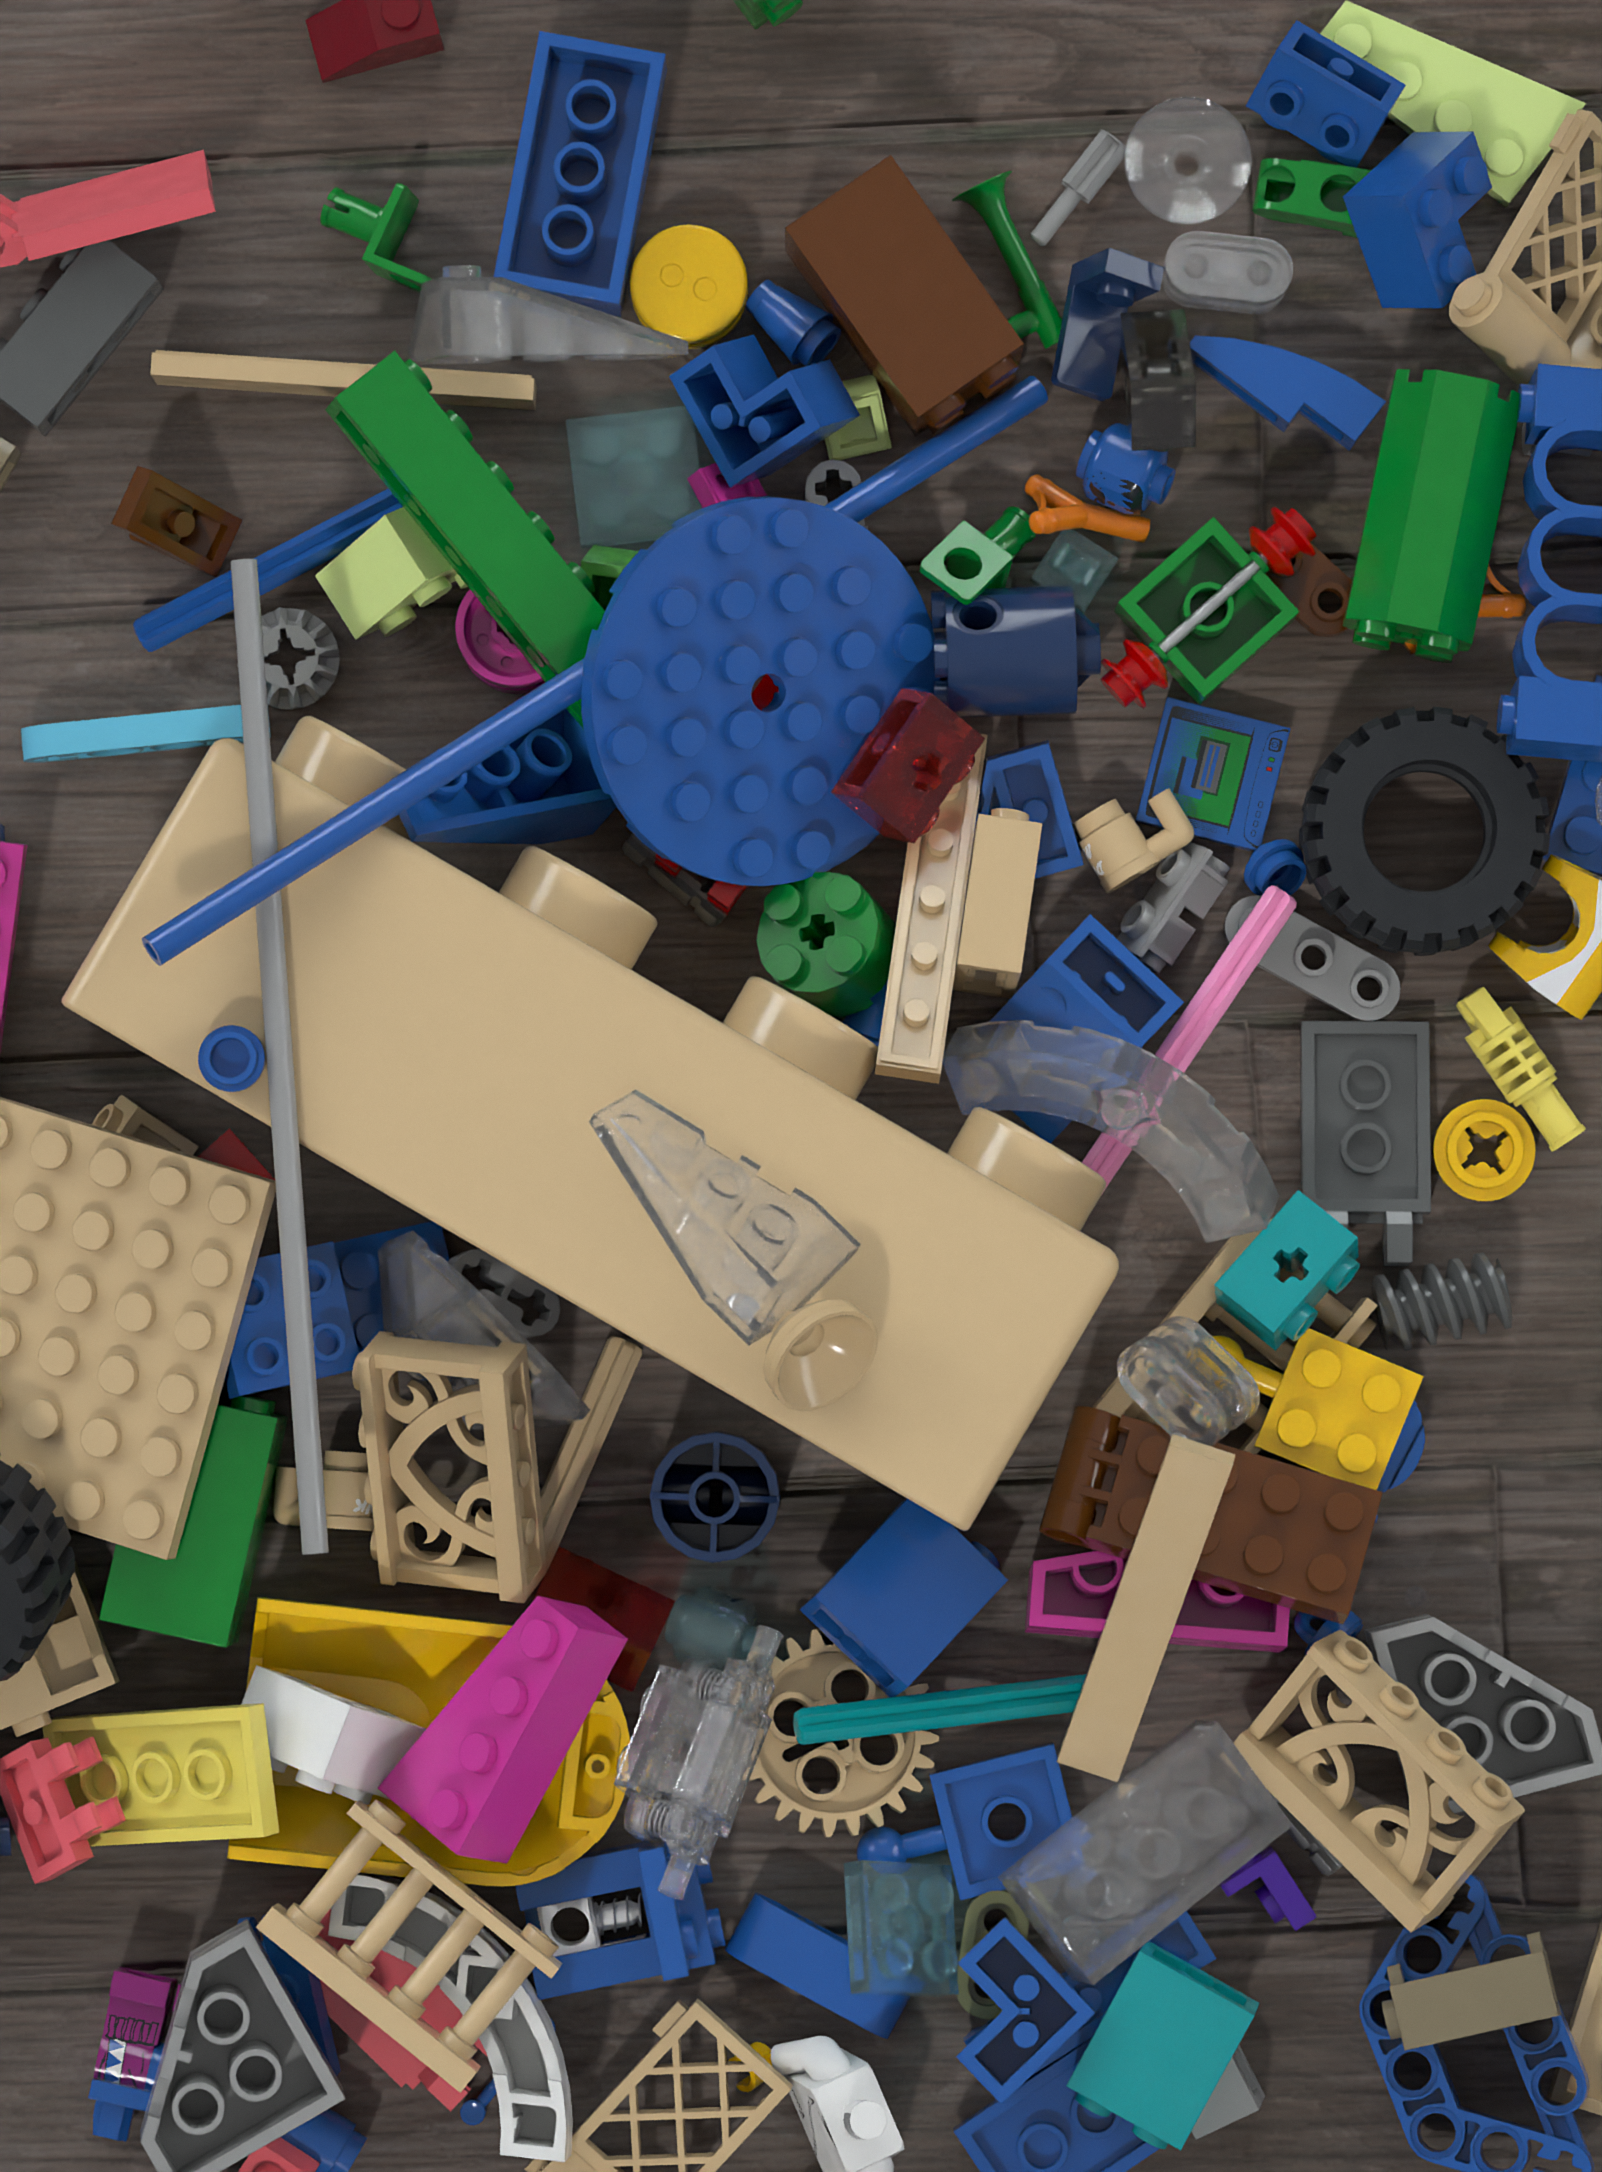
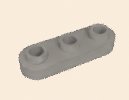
[1223,895,1401,1021]

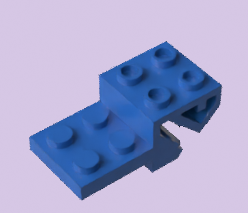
[225,1221,469,1399]

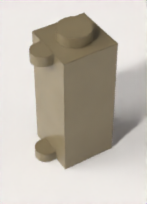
[1382,1931,1562,2051]

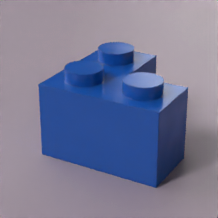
[1343,131,1492,308]
[669,334,860,488]
[956,1917,1096,2105]

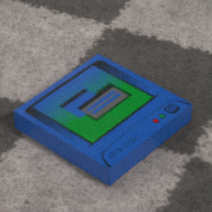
[1135,697,1291,852]

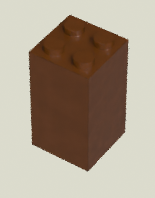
[785,155,1024,437]

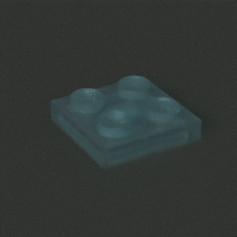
[566,406,702,549]
[844,1860,959,1997]

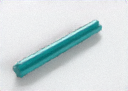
[793,1674,1087,1745]

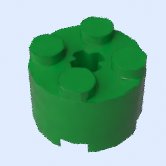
[756,872,896,1017]

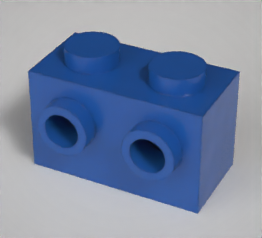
[1246,20,1406,168]

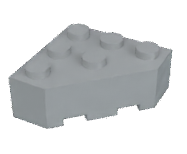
[1364,1613,1602,1813]
[140,1919,345,2172]

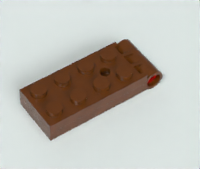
[1039,1406,1383,1624]

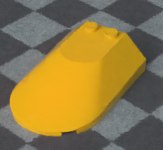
[227,1597,631,1887]

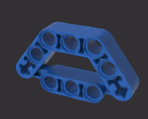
[1359,1874,1594,2172]

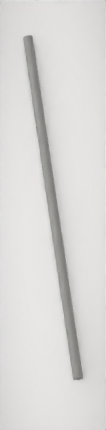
[230,559,329,1555]

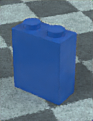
[799,1498,1008,1698]

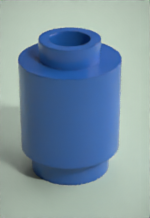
[281,2108,367,2172]

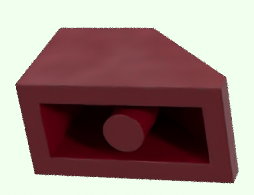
[305,0,444,83]

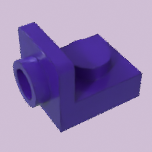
[1217,1845,1317,1931]

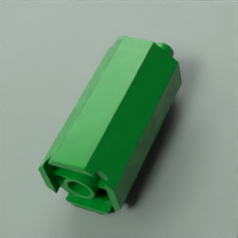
[1342,369,1520,663]

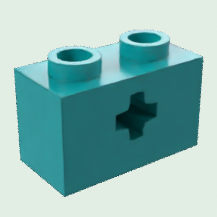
[1214,1190,1360,1351]

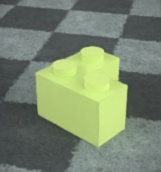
[315,507,468,640]

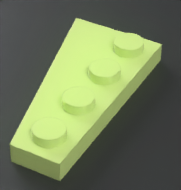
[1320,0,1586,208]

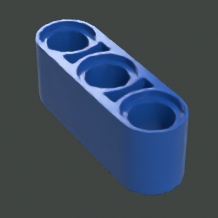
[724,1893,918,2039]

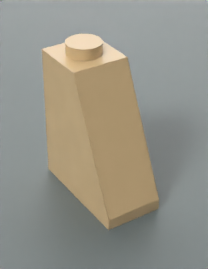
[952,808,1043,999]

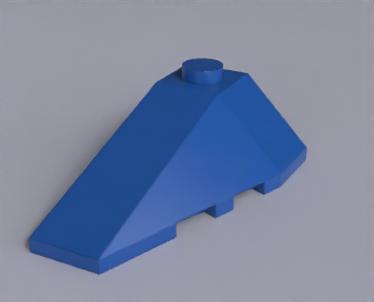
[390,696,617,844]

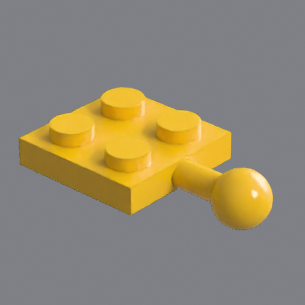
[1193,1329,1424,1490]

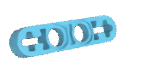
[21,705,271,763]

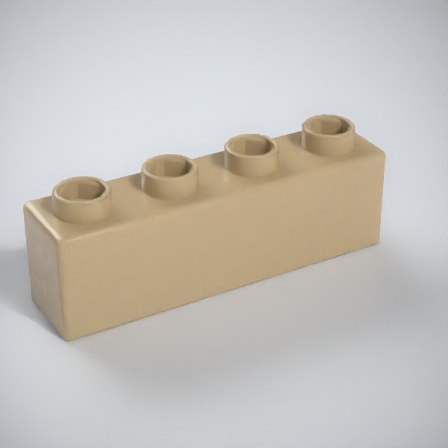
[62,716,1119,1531]

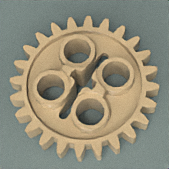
[730,1629,939,1838]

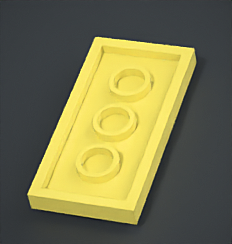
[43,1703,279,1846]

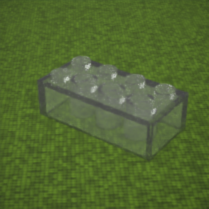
[998,1720,1293,1985]

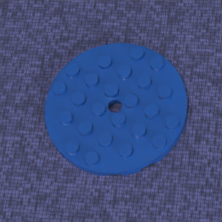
[581,496,940,886]

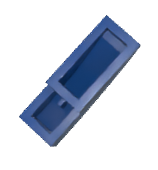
[1183,335,1386,451]

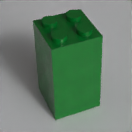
[99,1395,288,1648]

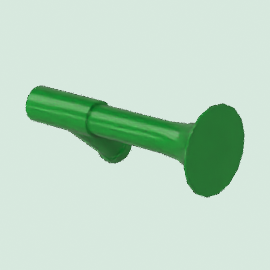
[952,171,1062,349]

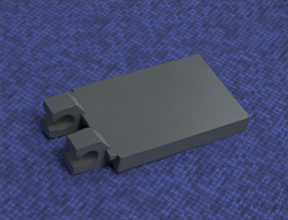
[1300,1021,1431,1267]

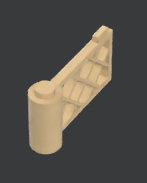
[1449,109,1602,386]
[524,1998,793,2172]

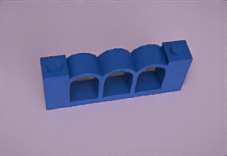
[1497,364,1602,763]

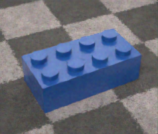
[493,31,667,317]

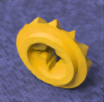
[1432,1099,1536,1201]

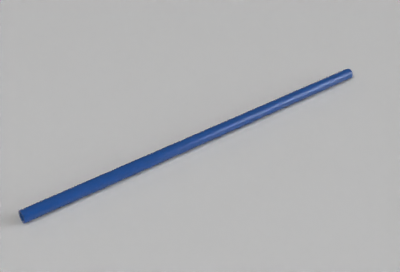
[142,376,1048,966]

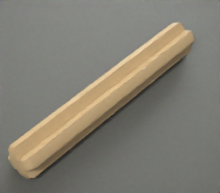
[540,1336,642,1575]

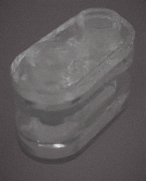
[1162,231,1293,314]
[1117,1316,1260,1446]

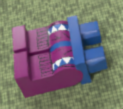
[88,1966,181,2142]

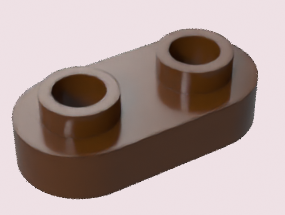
[1250,542,1352,637]

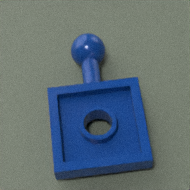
[856,1742,1085,1901]

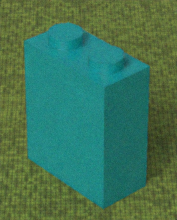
[1066,1940,1260,2151]

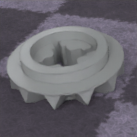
[237,607,340,710]

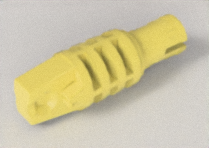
[1456,987,1586,1152]

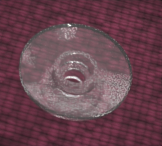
[1124,97,1252,224]

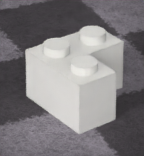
[241,1665,426,1805]

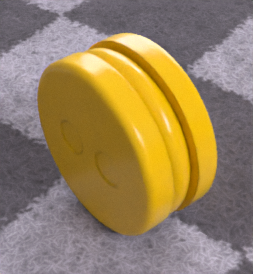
[630,224,748,349]

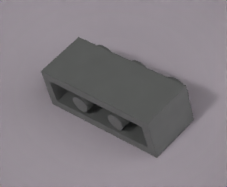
[0,240,164,437]

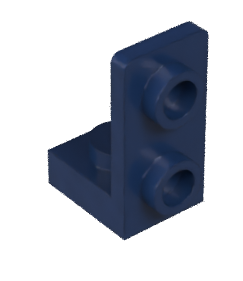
[1051,247,1164,401]

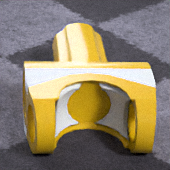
[1488,854,1602,1020]

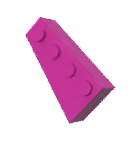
[1025,1551,1290,1653]
[377,1596,628,1864]

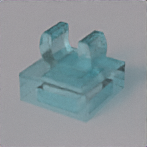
[1030,529,1119,614]

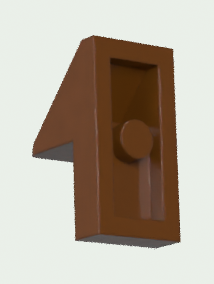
[111,466,242,577]

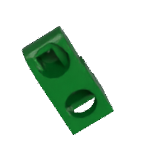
[1252,158,1371,238]

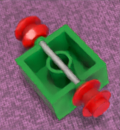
[1100,507,1317,709]

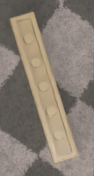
[150,350,537,410]
[875,727,988,1084]
[1057,1434,1235,1782]

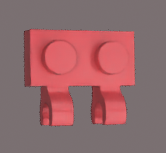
[0,1736,126,1884]

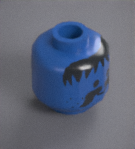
[1076,423,1176,516]

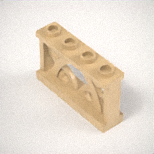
[352,1331,547,1603]
[1228,1630,1525,1933]

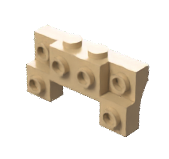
[0,1561,120,1737]

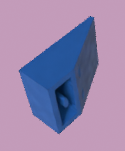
[956,914,1184,1143]

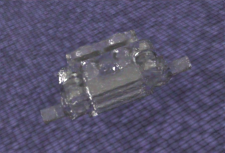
[614,1625,784,1900]

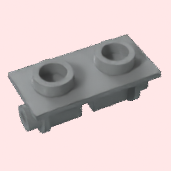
[1117,842,1230,974]

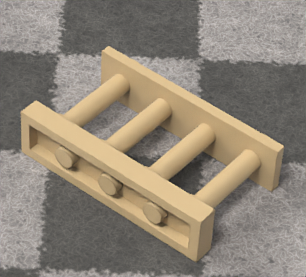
[1093,1208,1378,1454]
[256,1800,563,2093]

